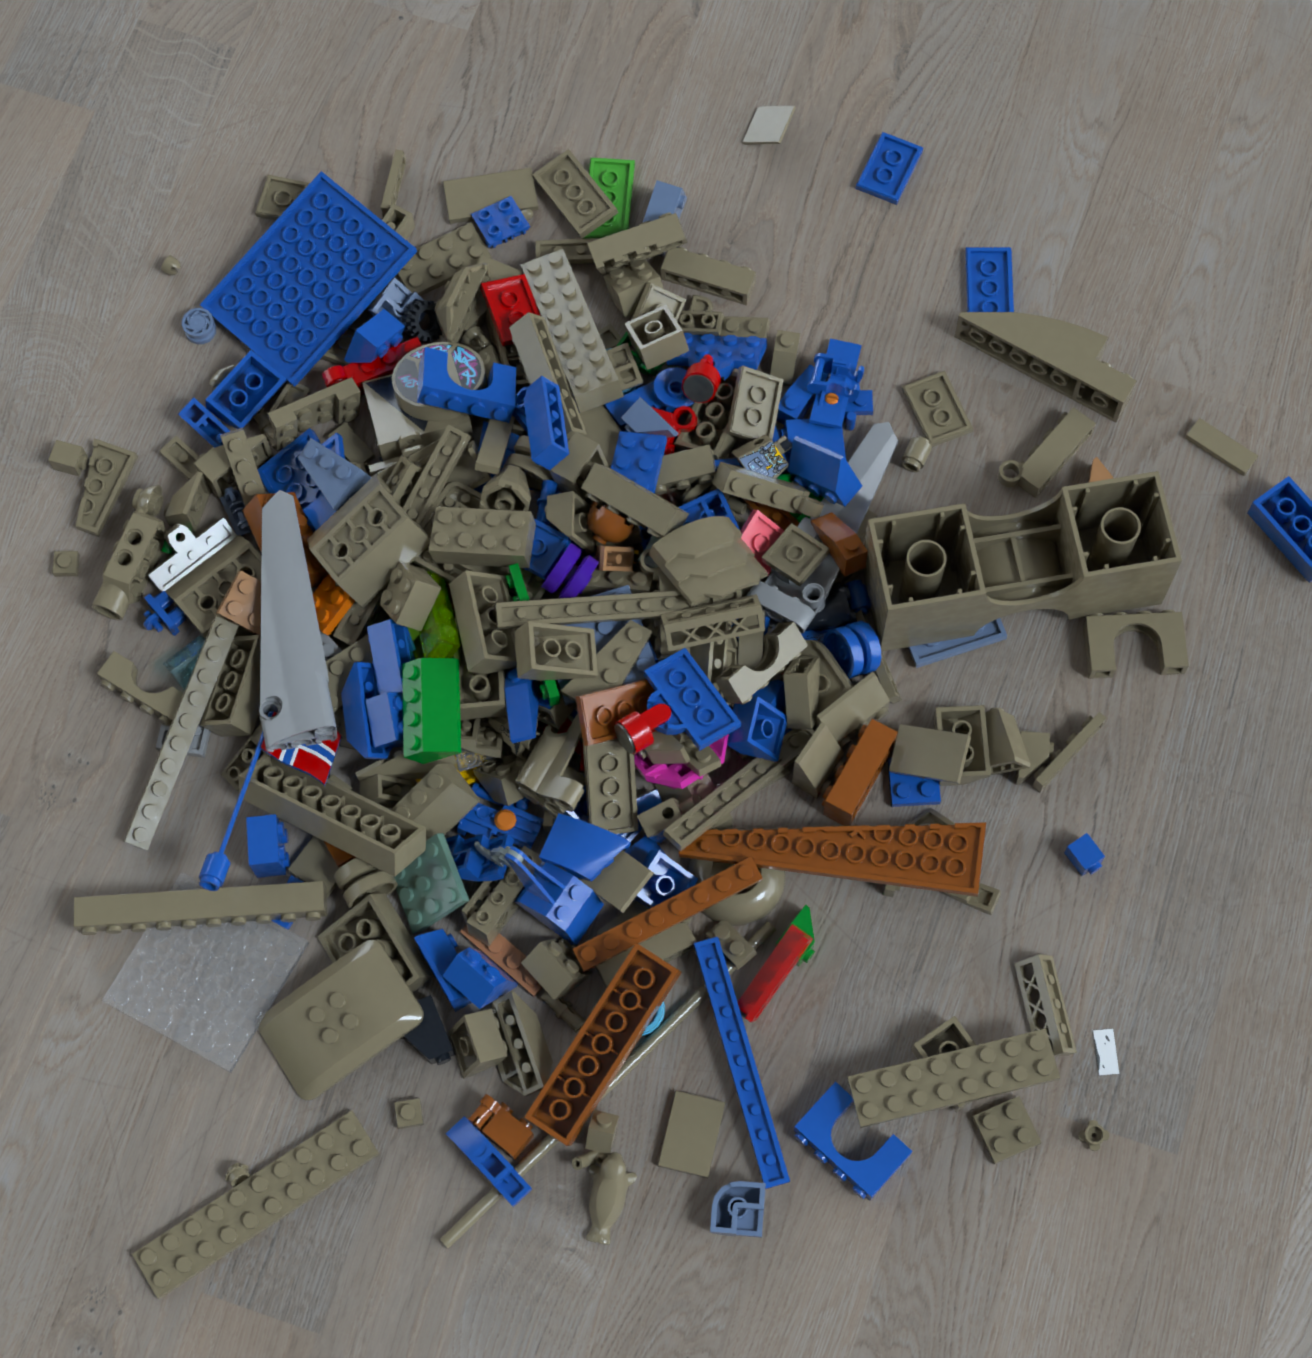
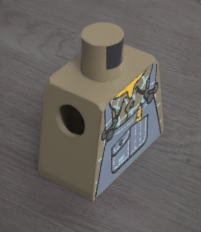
[732,435,793,478]

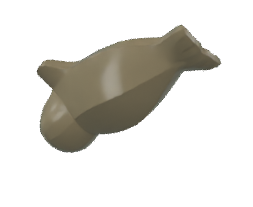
[586,1152,637,1245]

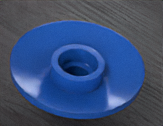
[653,368,695,409]

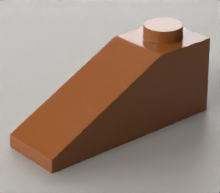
[811,512,868,577]

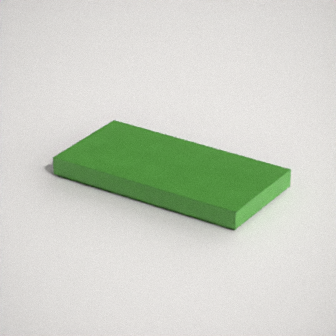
[583,157,635,239]

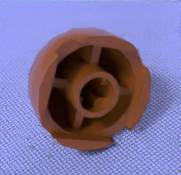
[587,501,636,545]

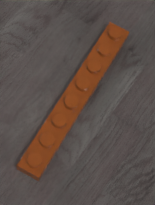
[573,857,763,972]

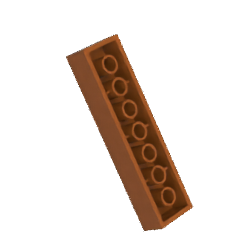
[524,943,682,1146]

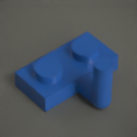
[845,390,873,431]

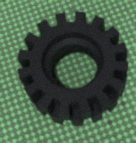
[402,300,443,342]

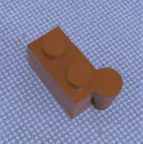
[468,1094,534,1160]

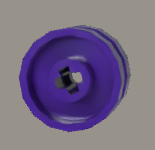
[541,543,599,599]

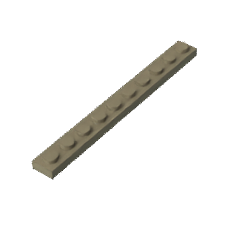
[333,424,471,645]
[495,589,742,629]
[123,616,239,851]

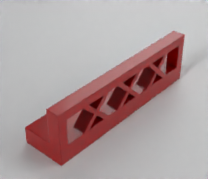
[738,924,813,1022]

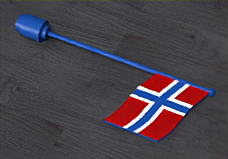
[199,711,342,891]

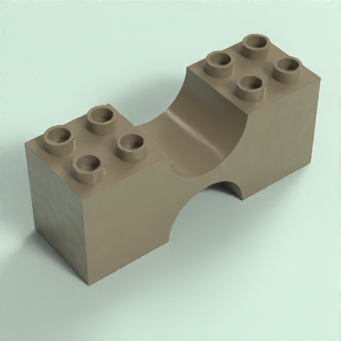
[862,471,1182,651]

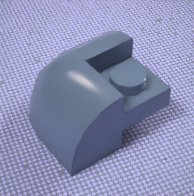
[368,277,427,332]
[710,1181,766,1238]

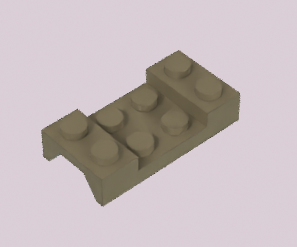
[268,377,360,451]

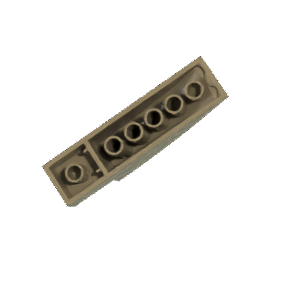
[954,312,1137,423]

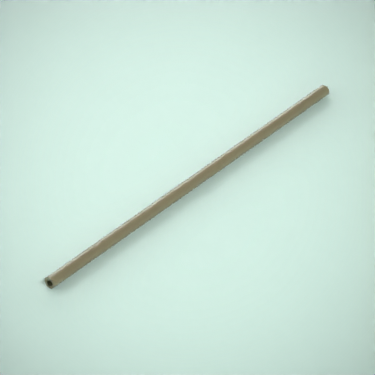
[439,921,776,1249]

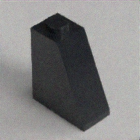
[403,995,455,1065]

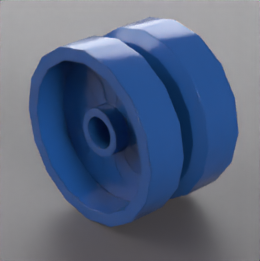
[823,621,882,679]

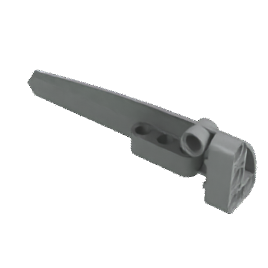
[746,422,898,633]
[259,490,337,752]

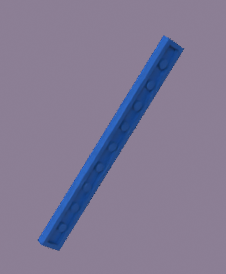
[694,937,790,1189]

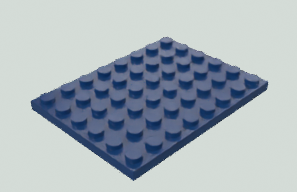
[200,171,417,387]

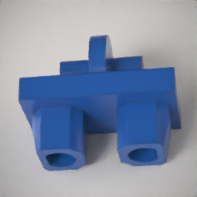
[143,591,187,636]

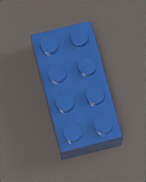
[1247,476,1312,583]

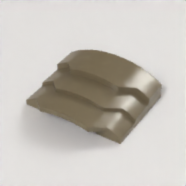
[649,516,768,605]

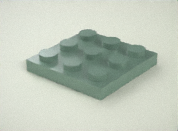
[395,833,469,934]

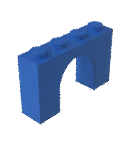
[417,347,516,423]
[794,1081,913,1200]

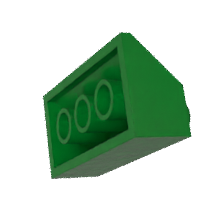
[402,658,461,764]

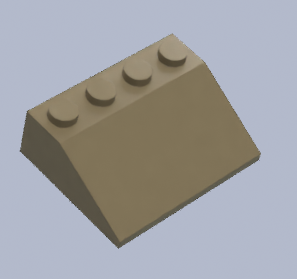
[317,894,434,993]

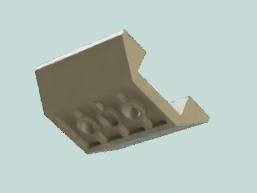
[307,474,431,608]
[165,535,262,640]

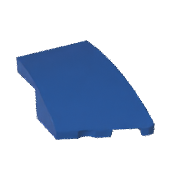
[539,813,631,882]
[446,834,514,881]

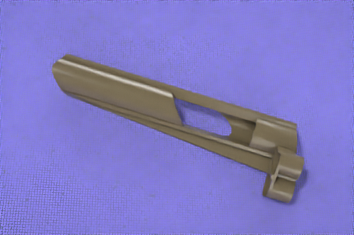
[515,619,644,815]

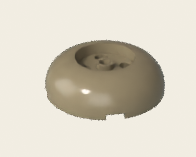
[687,828,785,926]

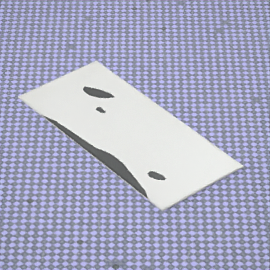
[1093,1029,1119,1075]

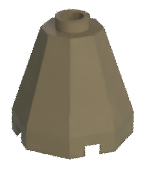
[479,465,531,511]

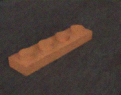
[460,925,543,997]

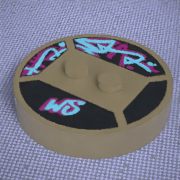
[392,342,487,421]

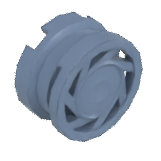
[182,308,217,344]

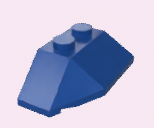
[341,662,393,759]

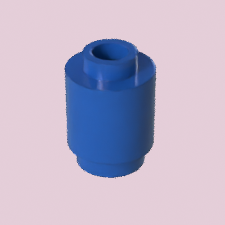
[843,580,871,614]

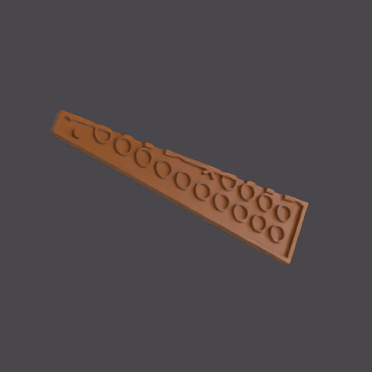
[679,822,986,897]

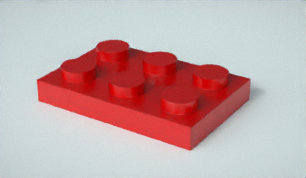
[480,274,541,346]

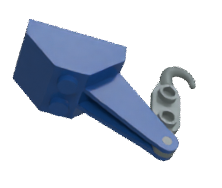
[474,841,604,945]

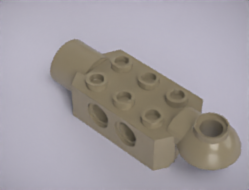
[91,485,167,621]

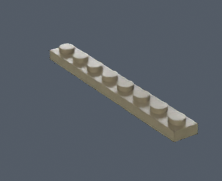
[663,729,815,851]

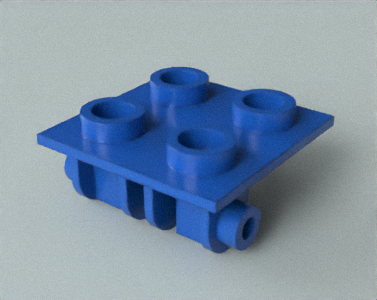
[471,196,530,248]

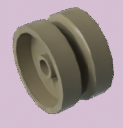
[504,436,554,491]
[333,858,398,909]

